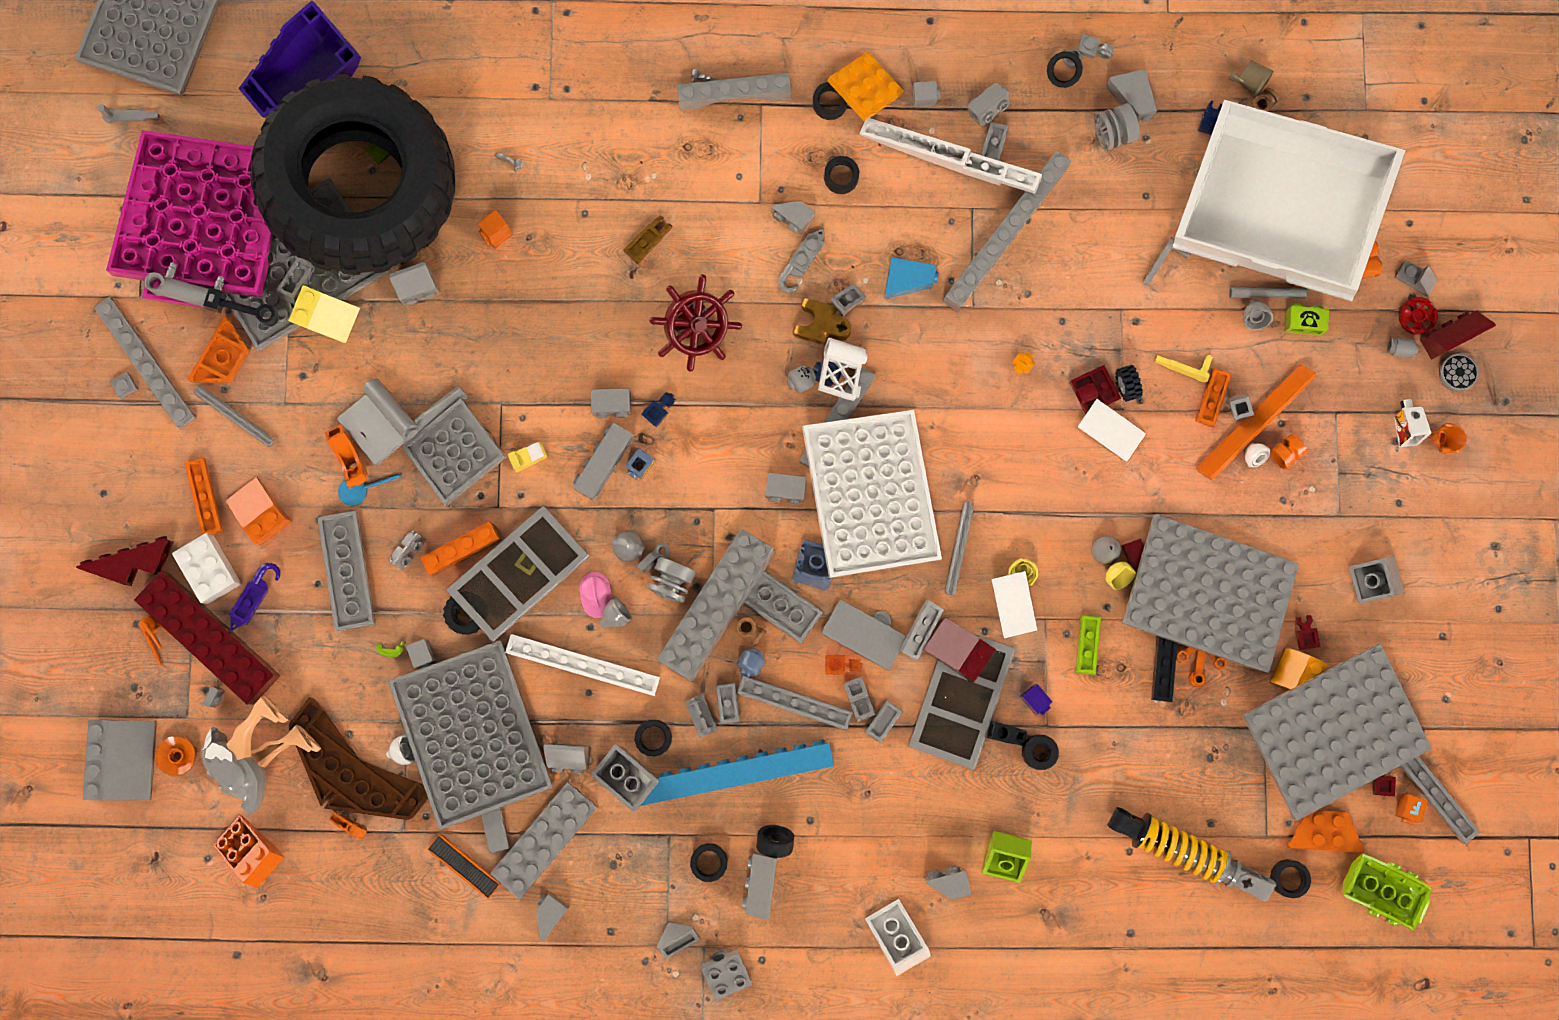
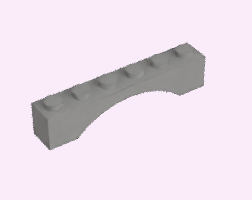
[677,73,791,111]

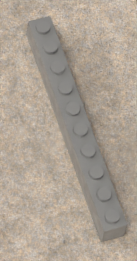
[943,151,1072,313]

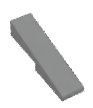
[276,256,315,305]

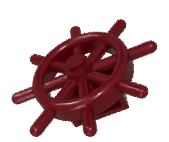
[649,274,742,372]

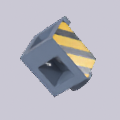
[625,448,655,480]

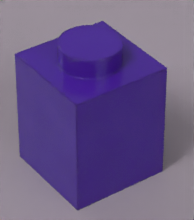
[1020,684,1053,715]

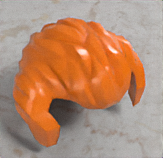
[1429,423,1467,454]

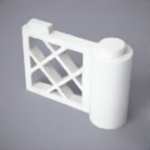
[818,338,868,401]

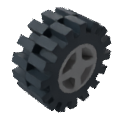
[1115,365,1143,402]

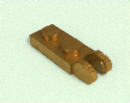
[623,215,672,265]

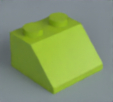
[982,831,1032,883]

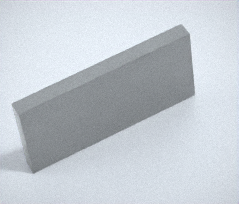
[744,571,823,644]
[821,600,907,671]

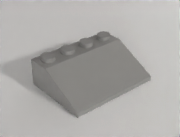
[83,720,156,801]

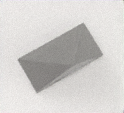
[657,922,700,960]

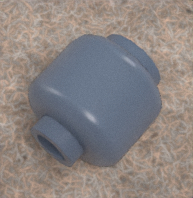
[737,648,766,678]

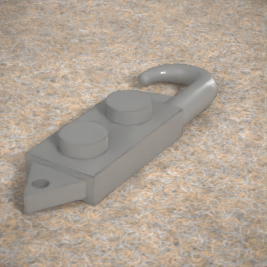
[778,228,825,293]

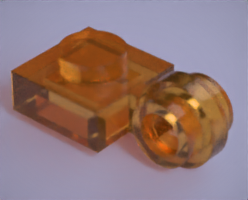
[825,655,862,675]

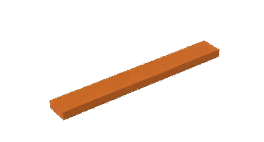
[1196,364,1316,481]

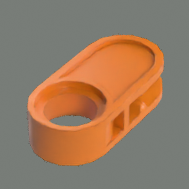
[329,811,367,839]

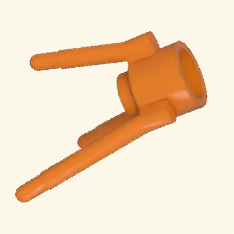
[138,616,172,665]

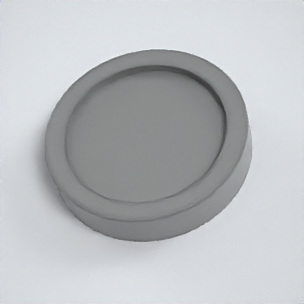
[873,611,891,627]

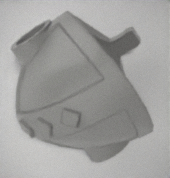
[612,531,645,562]

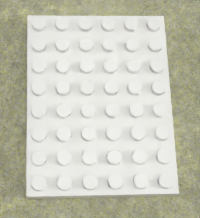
[802,410,942,578]

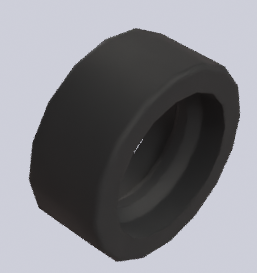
[1047,51,1083,88]
[813,82,848,120]
[824,156,860,194]
[634,719,672,757]
[756,825,795,858]
[690,843,728,882]
[1270,859,1311,899]

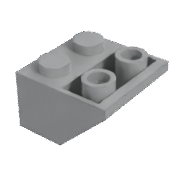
[923,865,972,899]

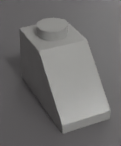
[536,892,570,941]

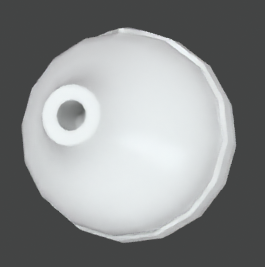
[386,734,415,765]

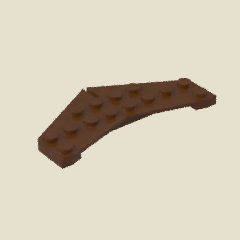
[289,697,428,820]

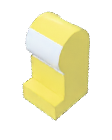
[507,442,547,472]

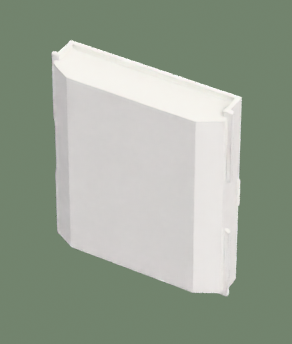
[1172,100,1406,302]

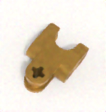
[792,298,851,345]

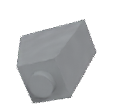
[1106,69,1157,122]

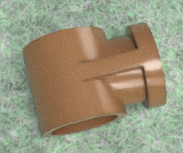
[1249,88,1279,112]
[737,617,766,646]

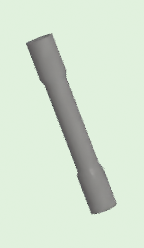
[1229,287,1307,299]

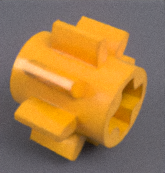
[1012,351,1035,375]

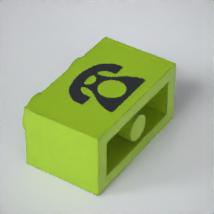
[1284,303,1329,336]

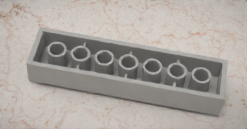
[657,529,776,682]

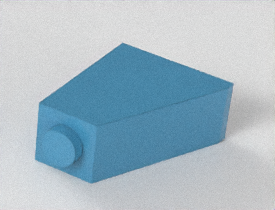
[884,257,939,299]

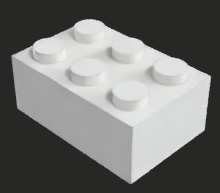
[172,533,242,604]

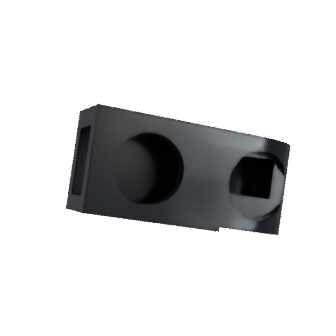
[987,721,1027,746]

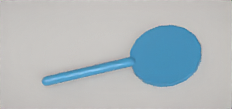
[338,474,401,506]

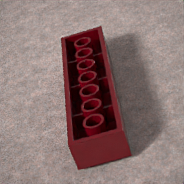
[134,571,281,705]

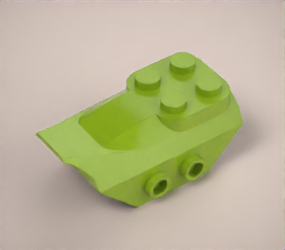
[1342,853,1433,932]

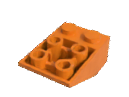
[213,815,284,888]

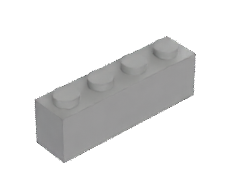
[573,423,635,501]

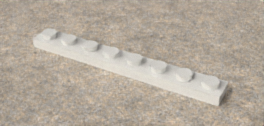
[505,634,660,696]

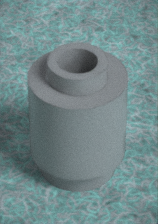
[1387,337,1418,358]

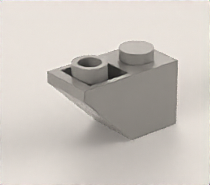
[771,201,815,235]

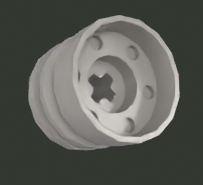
[1094,103,1140,151]
[646,557,696,603]

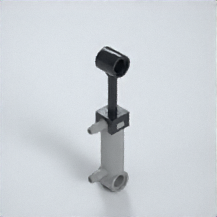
[144,262,279,327]

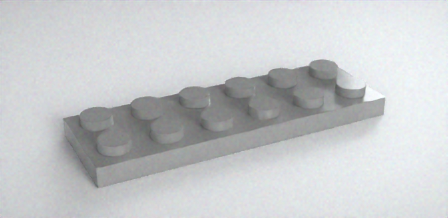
[317,511,376,632]
[490,782,598,900]

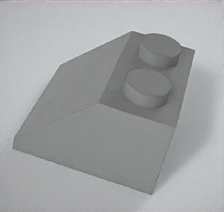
[388,262,439,305]
[1349,556,1405,604]

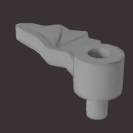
[691,69,717,83]

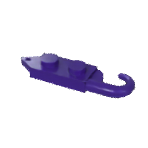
[229,563,281,631]

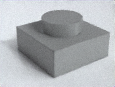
[110,372,139,399]
[202,686,225,708]

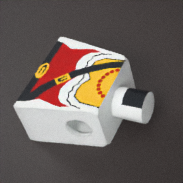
[1395,399,1431,447]

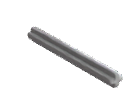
[194,385,275,447]
[945,502,974,595]

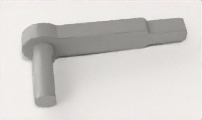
[98,104,160,124]
[1143,237,1191,286]

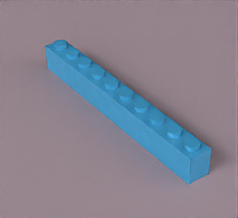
[641,740,834,806]

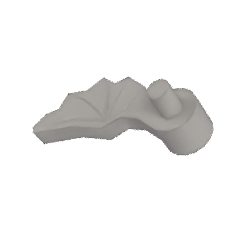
[494,153,524,172]

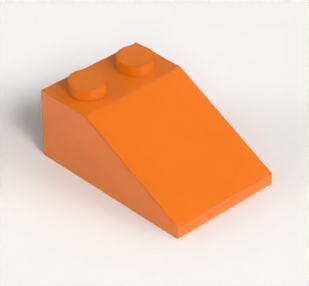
[226,477,292,545]

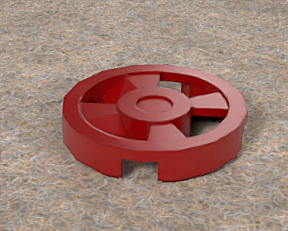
[1398,297,1438,335]

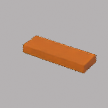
[1195,368,1232,428]

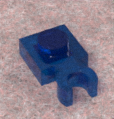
[1197,100,1223,135]

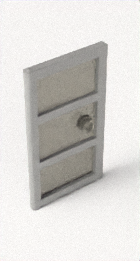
[446,506,590,642]
[908,633,1015,770]

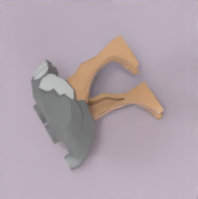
[201,696,321,815]

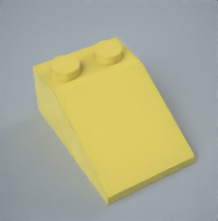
[288,285,360,343]

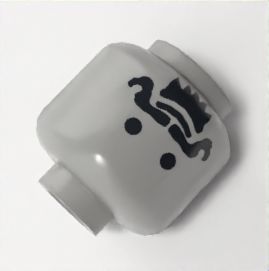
[787,365,816,393]

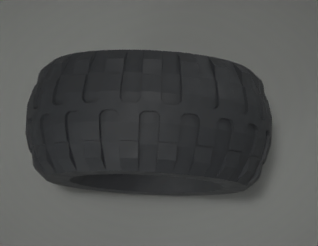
[250,74,455,275]

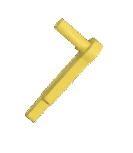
[1155,355,1213,382]

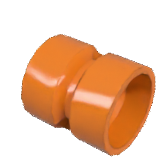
[1270,434,1307,470]

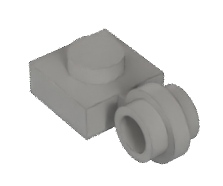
[1077,34,1114,59]
[636,543,670,572]

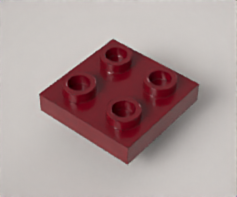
[1069,365,1121,415]

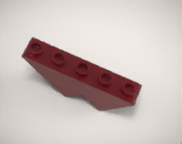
[76,536,174,586]

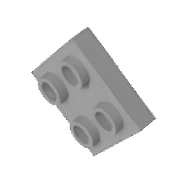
[701,950,752,1000]

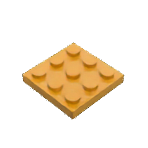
[828,51,905,122]

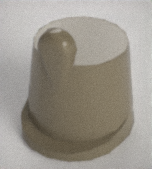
[1229,60,1274,99]

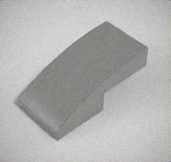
[843,677,875,722]

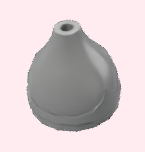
[1243,299,1273,330]
[1092,536,1121,565]
[600,598,632,628]

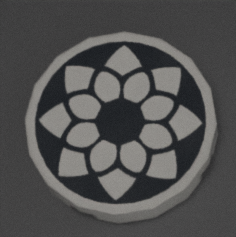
[1439,354,1479,391]

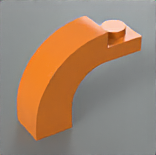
[325,424,368,489]

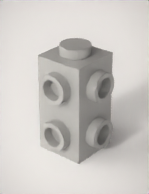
[967,83,1010,127]

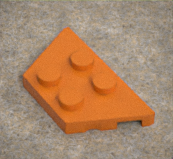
[187,316,250,383]
[1287,810,1365,853]

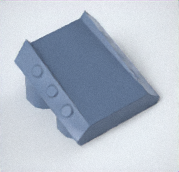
[792,540,832,591]

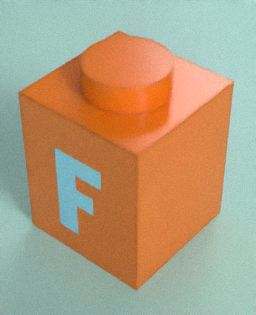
[1395,793,1428,825]

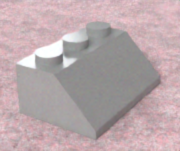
[742,852,777,920]

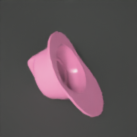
[579,572,613,618]

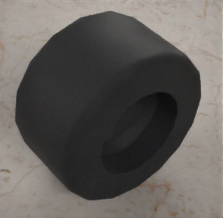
[1022,735,1059,770]

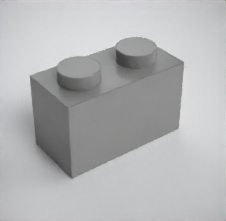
[591,388,631,419]
[765,473,806,505]

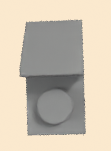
[1394,260,1437,296]
[830,284,866,317]

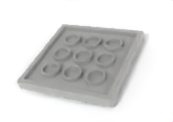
[402,398,507,506]

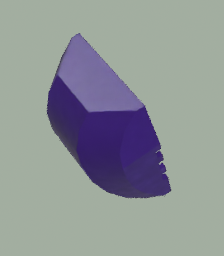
[239,0,361,118]

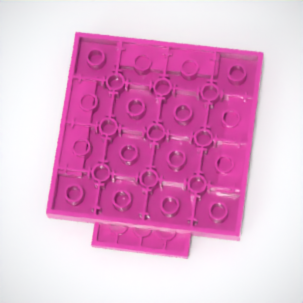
[106,130,273,308]

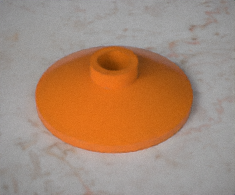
[156,736,196,776]

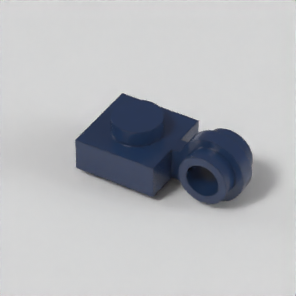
[641,392,676,427]

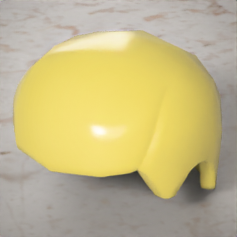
[1009,558,1038,586]
[1106,562,1136,590]

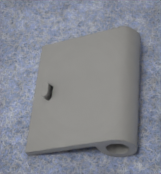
[337,378,418,466]

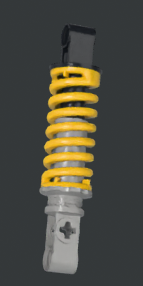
[1107,807,1277,902]

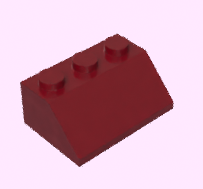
[1420,311,1496,360]

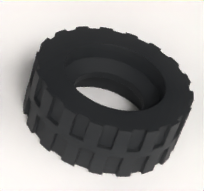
[443,591,488,635]

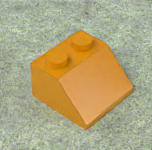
[1270,647,1328,691]

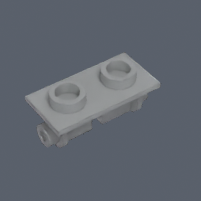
[389,530,427,571]
[685,694,717,738]

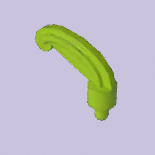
[376,641,405,658]

